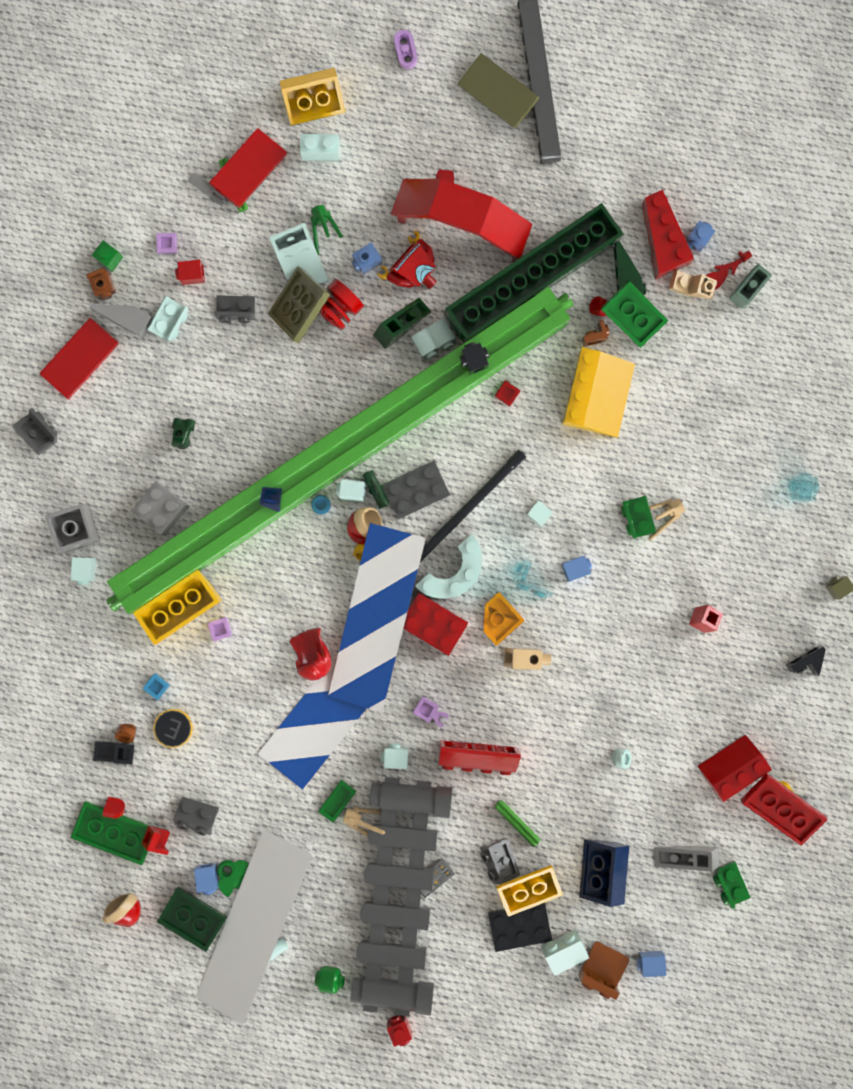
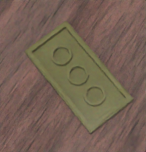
[457,53,539,129]

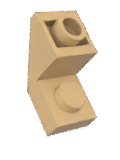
[669,270,717,299]

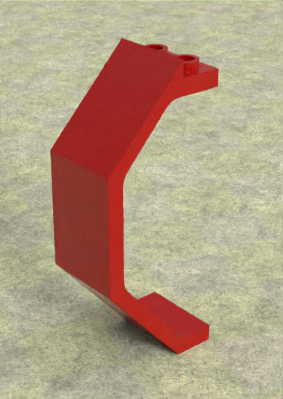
[391,179,533,262]

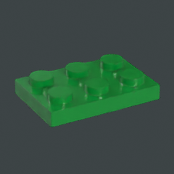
[601,280,669,348]

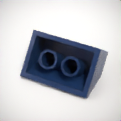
[579,839,629,907]

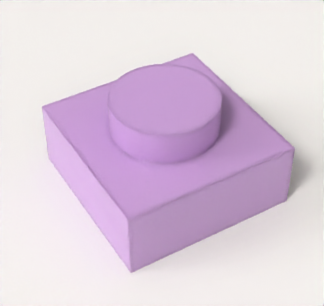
[157,233,177,254]
[207,617,233,642]

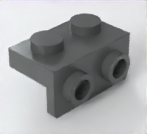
[13,408,58,456]
[174,797,219,836]

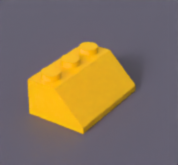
[280,67,345,126]
[496,865,563,916]

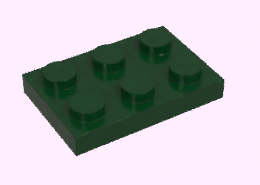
[157,887,228,952]

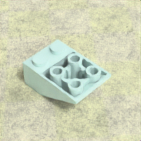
[269,223,328,285]

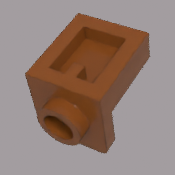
[582,320,610,347]

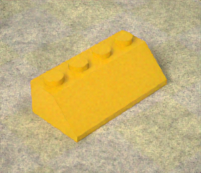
[133,570,223,645]

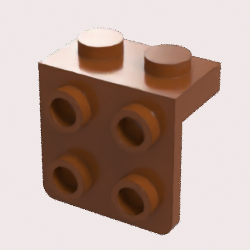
[578,941,629,1000]

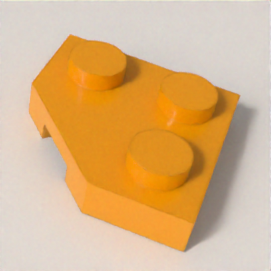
[483,592,525,646]

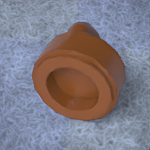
[115,724,136,743]

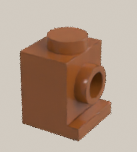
[86,268,116,300]

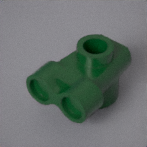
[171,418,196,449]

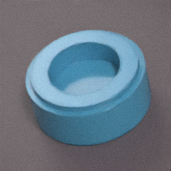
[311,495,331,514]

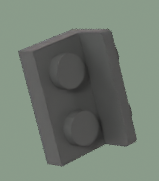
[214,295,255,323]
[480,838,520,885]

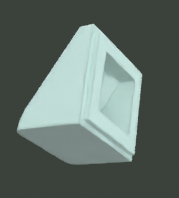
[526,500,553,527]

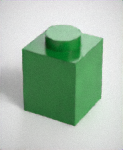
[92,240,123,272]

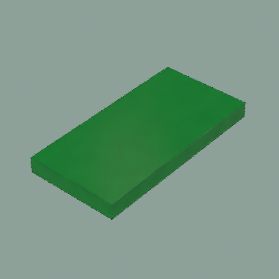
[70,801,150,865]

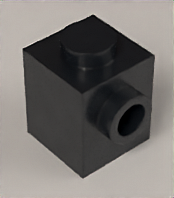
[459,342,489,375]

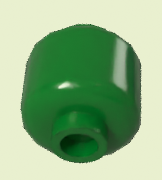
[315,966,345,994]

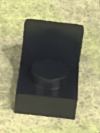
[786,646,826,676]

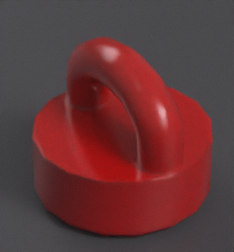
[589,296,607,317]

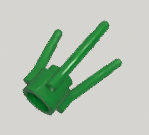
[310,205,343,255]

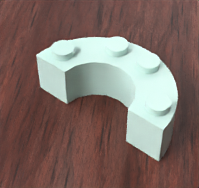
[415,534,482,599]

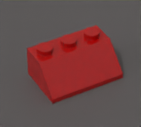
[697,735,772,802]

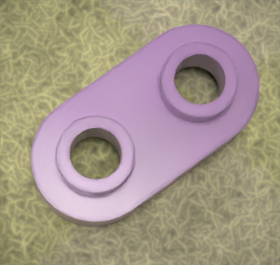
[394,30,417,70]

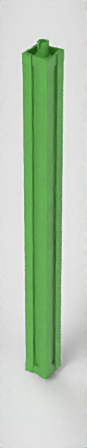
[106,287,573,614]

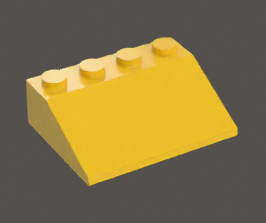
[562,347,635,438]

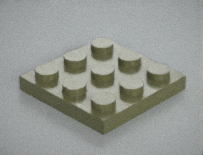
[268,266,330,343]

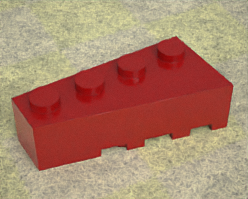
[642,190,694,280]

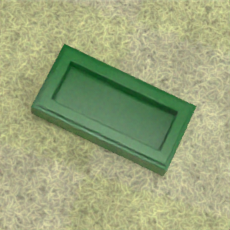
[318,780,356,823]

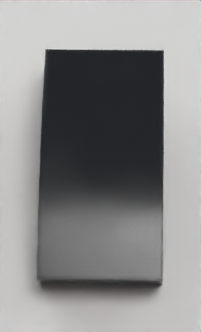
[93,740,135,765]

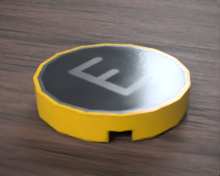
[153,709,193,748]

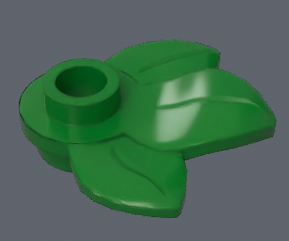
[217,860,249,897]

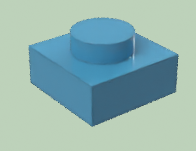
[142,673,171,700]

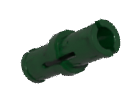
[362,470,390,509]

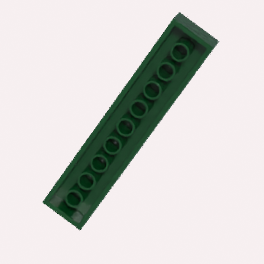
[443,203,624,343]

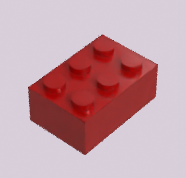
[403,593,468,656]

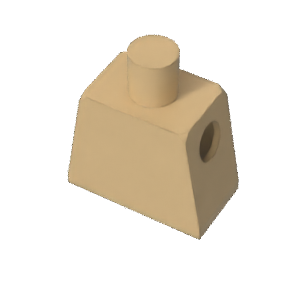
[504,647,551,670]

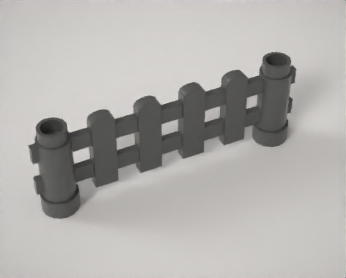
[350,777,452,1016]

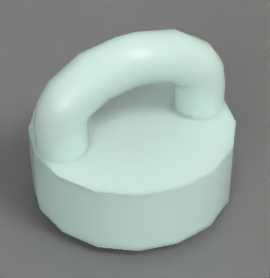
[612,749,631,769]

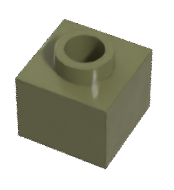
[826,575,853,600]

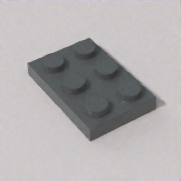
[383,461,450,519]

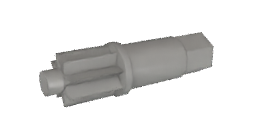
[189,173,229,206]

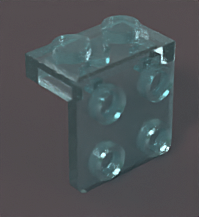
[513,560,553,599]

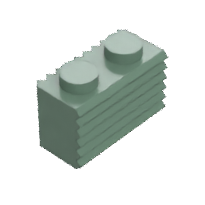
[729,264,772,309]

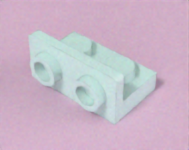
[147,296,189,342]

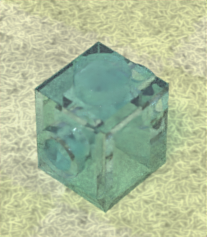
[789,473,820,502]

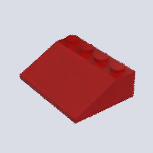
[438,740,521,775]

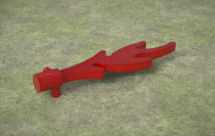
[705,251,752,290]

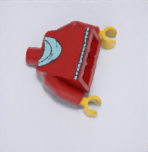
[377,231,437,289]

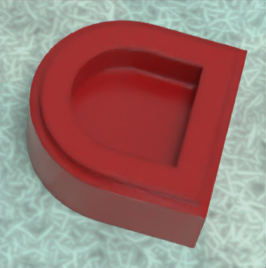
[103,797,125,818]

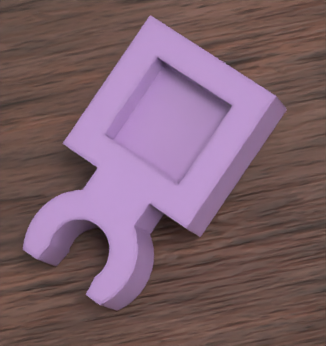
[413,696,449,727]

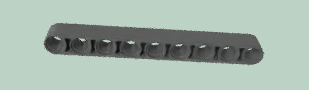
[517,0,561,164]

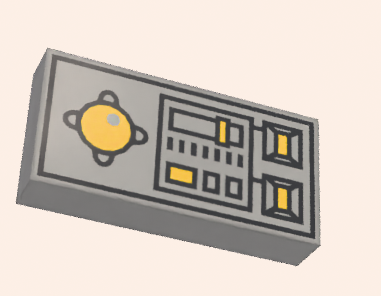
[421,858,455,899]

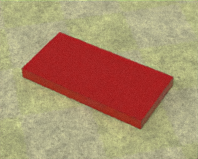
[209,128,287,209]
[39,318,120,400]
[741,773,828,846]

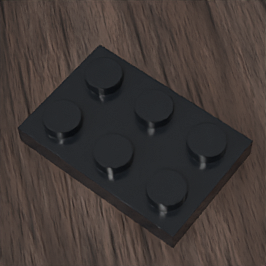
[488,902,552,952]

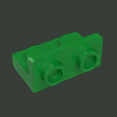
[620,495,657,539]
[712,861,751,909]

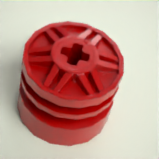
[319,279,364,331]

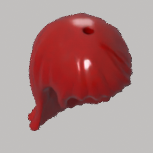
[289,628,331,681]

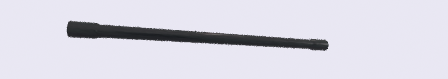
[419,449,526,564]

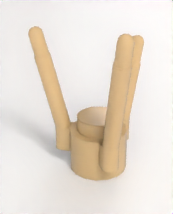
[648,498,685,540]
[343,806,385,837]

